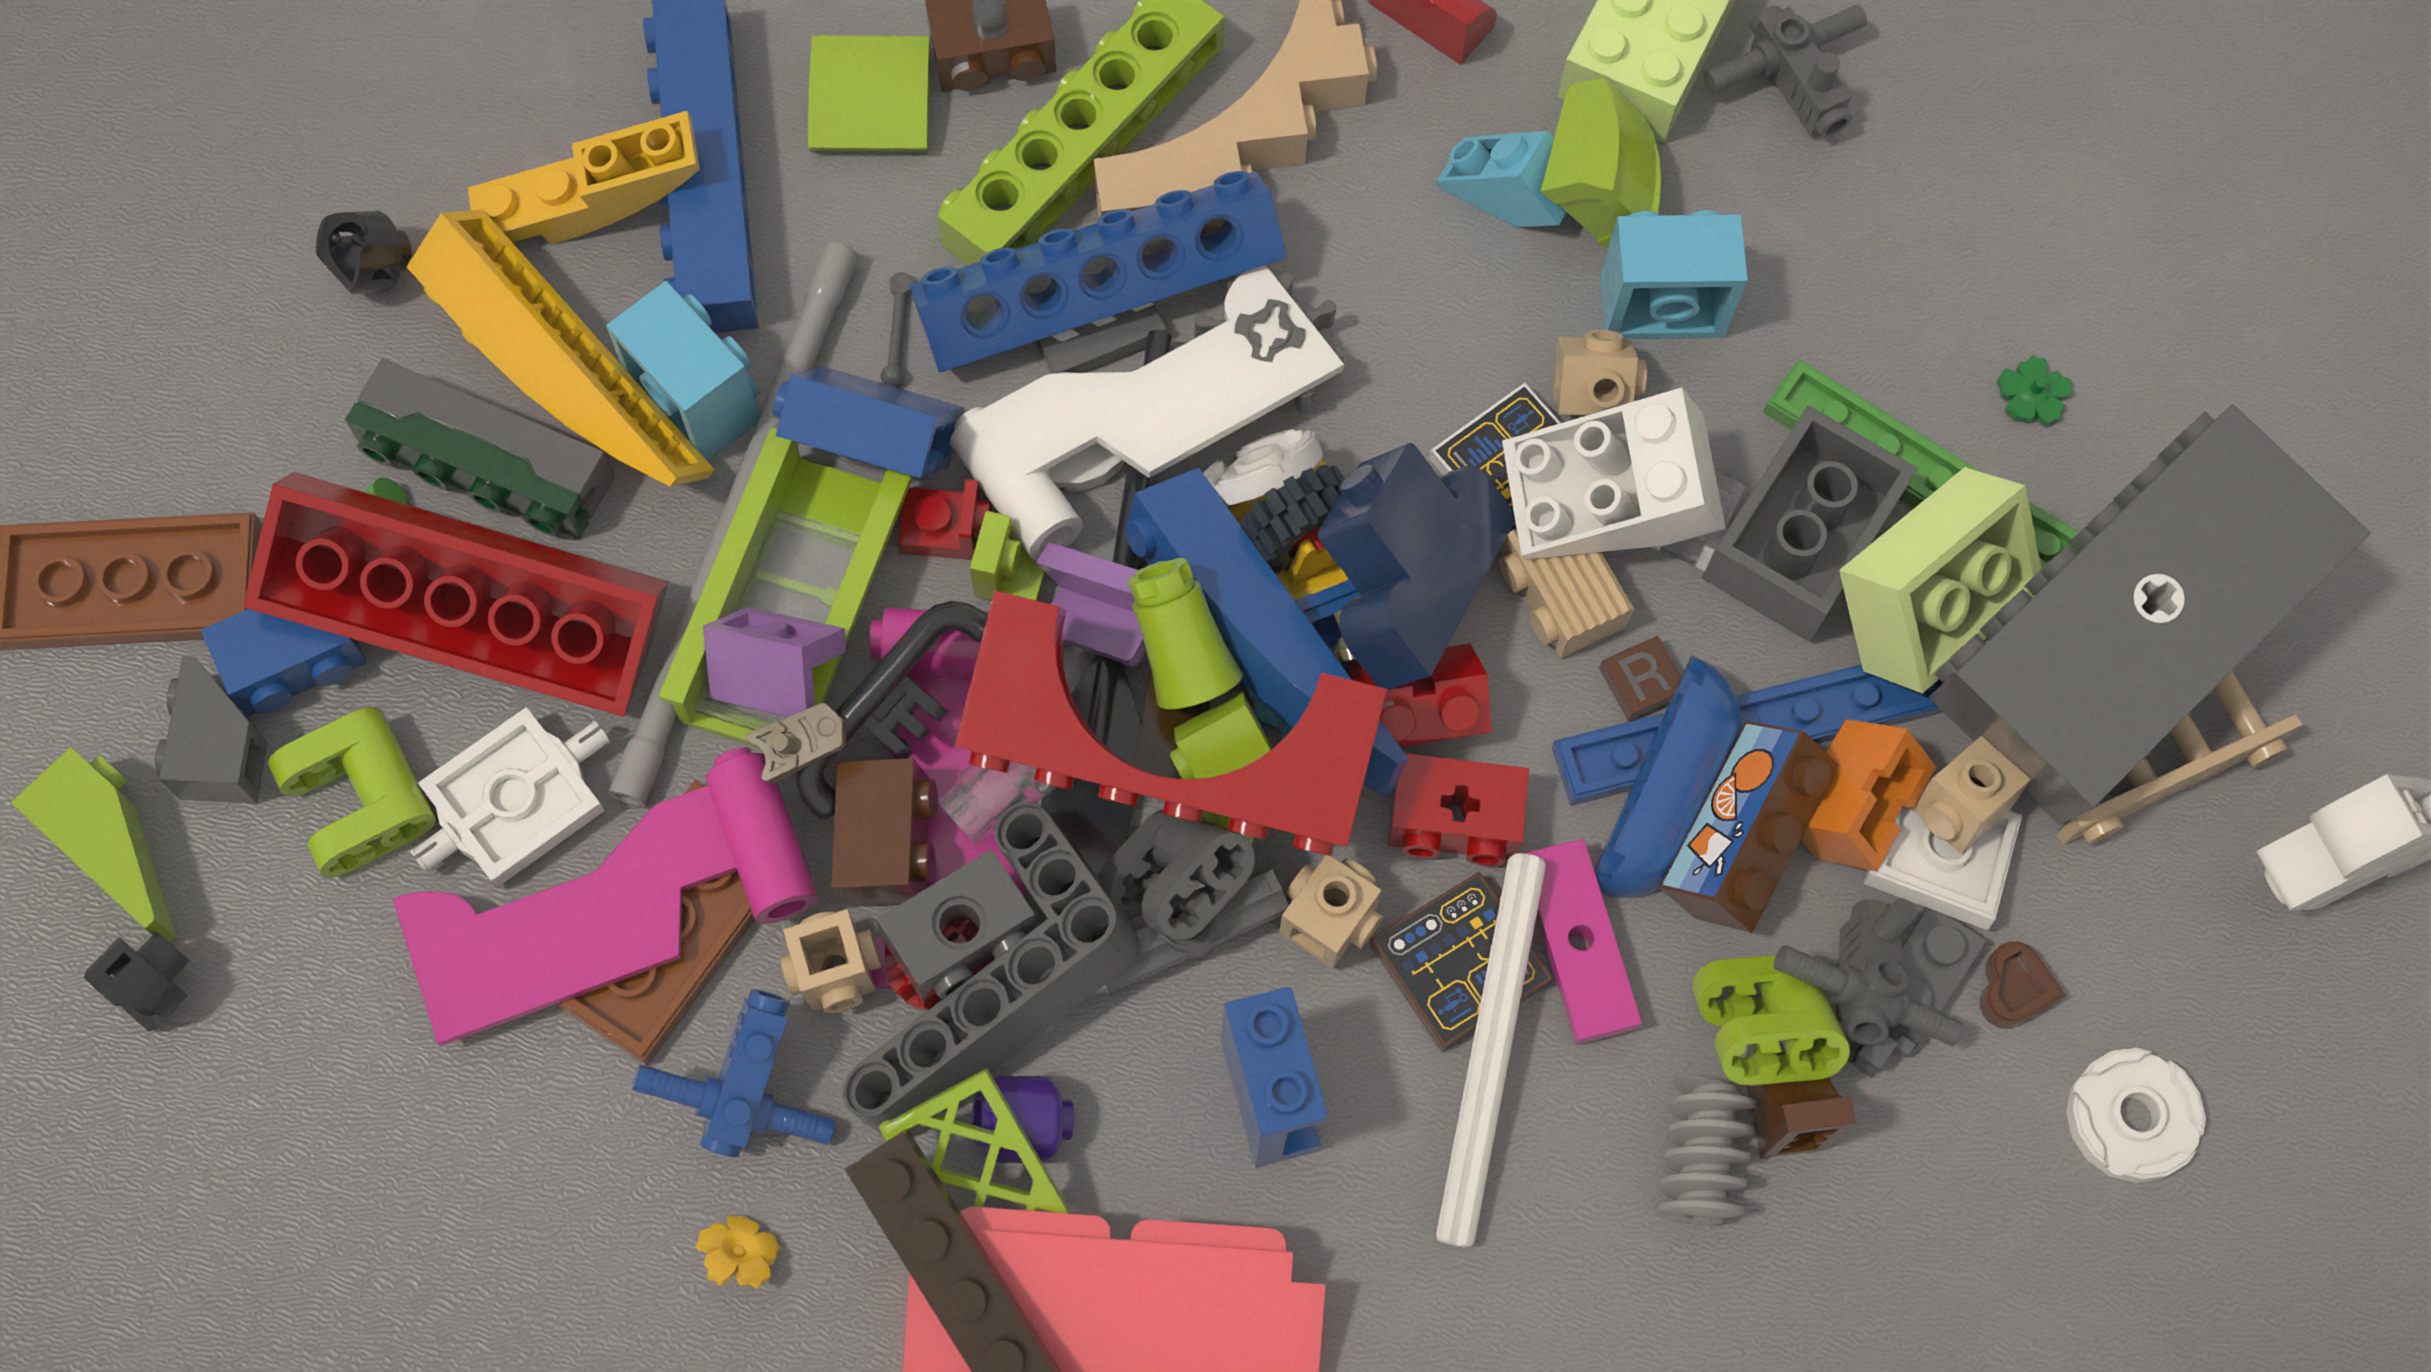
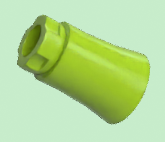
[1127,558,1243,709]

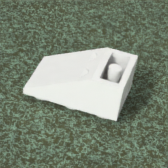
[1502,387,1726,560]

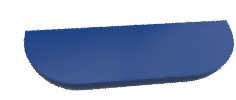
[1594,655,1741,898]

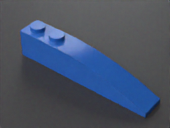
[1125,467,1408,797]

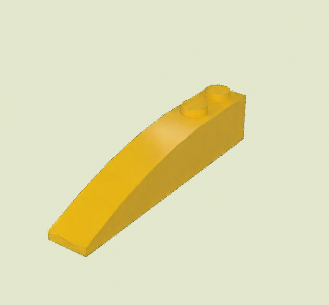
[407,209,715,487]

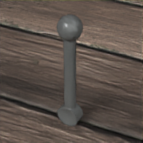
[880,272,913,387]

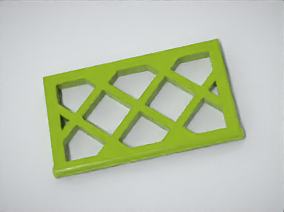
[879,1068,1072,1214]

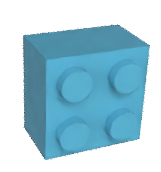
[1600,210,1748,339]
[606,281,760,462]

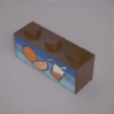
[1659,721,1839,933]

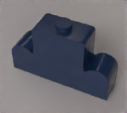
[1318,443,1515,690]

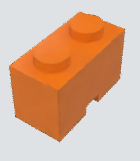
[1801,719,1936,872]

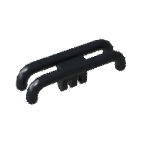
[796,601,988,820]

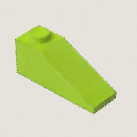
[10,746,176,943]

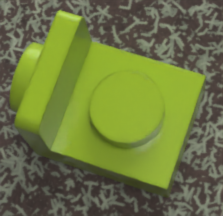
[970,511,1045,601]

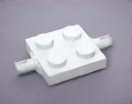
[409,707,611,888]

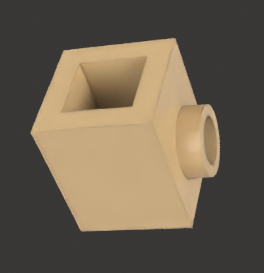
[1912,736,2031,854]

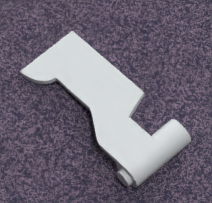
[950,265,1344,560]

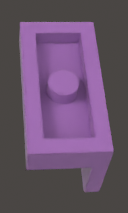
[1036,542,1146,666]
[703,607,846,717]

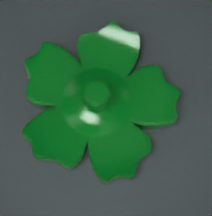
[1997,355,2073,426]

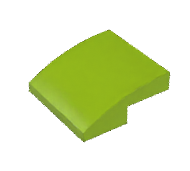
[808,35,931,152]

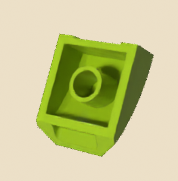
[1540,78,1661,250]

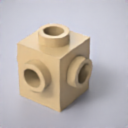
[1552,330,1647,418]
[1279,855,1383,970]
[780,909,882,1013]

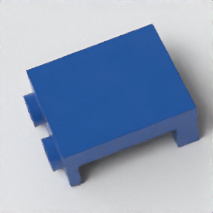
[1221,987,1327,1168]

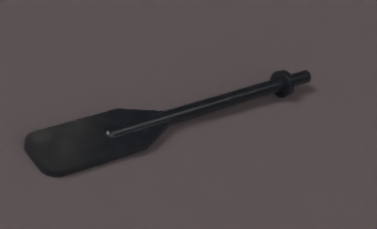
[1035,330,1172,895]

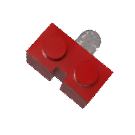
[1346,643,1492,758]

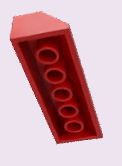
[243,472,669,717]

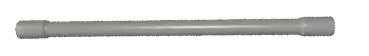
[608,242,859,807]

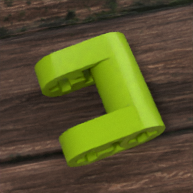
[267,707,436,878]
[1691,955,1850,1085]

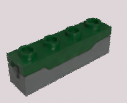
[345,358,615,540]

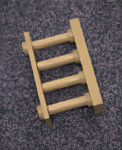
[2056,671,2302,845]

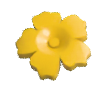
[695,1215,781,1289]

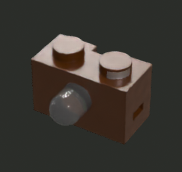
[925,0,1057,92]

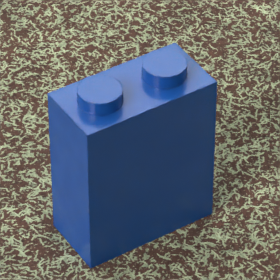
[773,367,964,478]

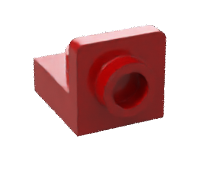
[898,479,991,560]

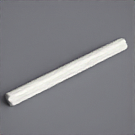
[1436,853,1546,1248]

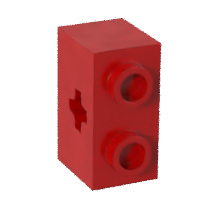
[1387,753,1529,866]

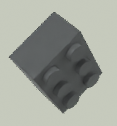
[1702,405,1918,642]

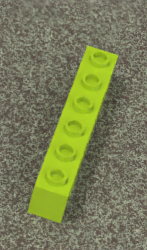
[937,0,1225,265]

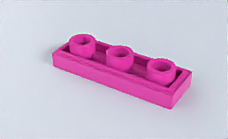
[1525,839,1642,1045]

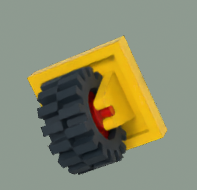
[1228,460,1349,601]

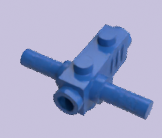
[632,989,835,1157]

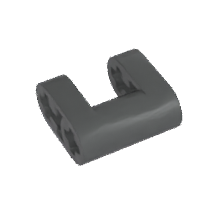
[1098,810,1255,940]

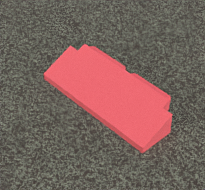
[903,1207,1326,1372]

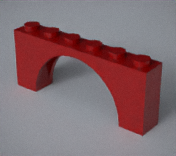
[955,590,1387,856]

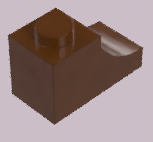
[1746,1052,1856,1159]

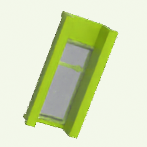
[658,427,914,749]

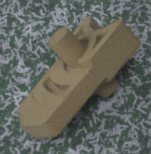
[746,703,846,784]

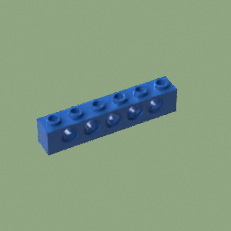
[909,171,1287,373]

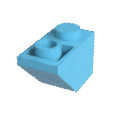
[1436,130,1566,227]

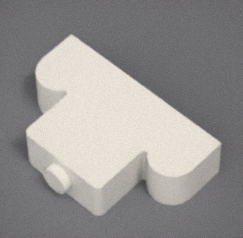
[2256,774,2431,911]

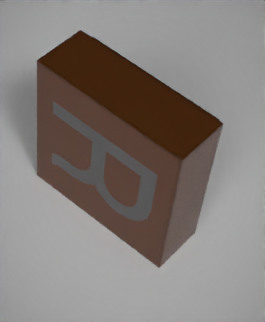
[1599,635,1681,722]

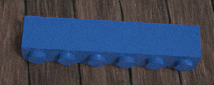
[643,0,759,333]

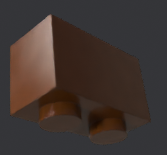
[831,758,938,906]

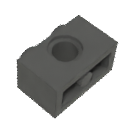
[876,849,1036,1002]

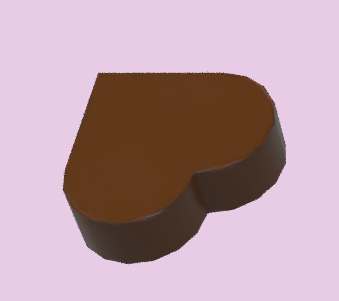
[1979,941,2066,1029]

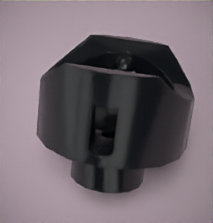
[316,211,412,294]
[83,932,190,1032]

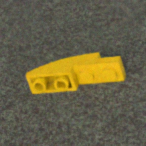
[468,111,700,245]

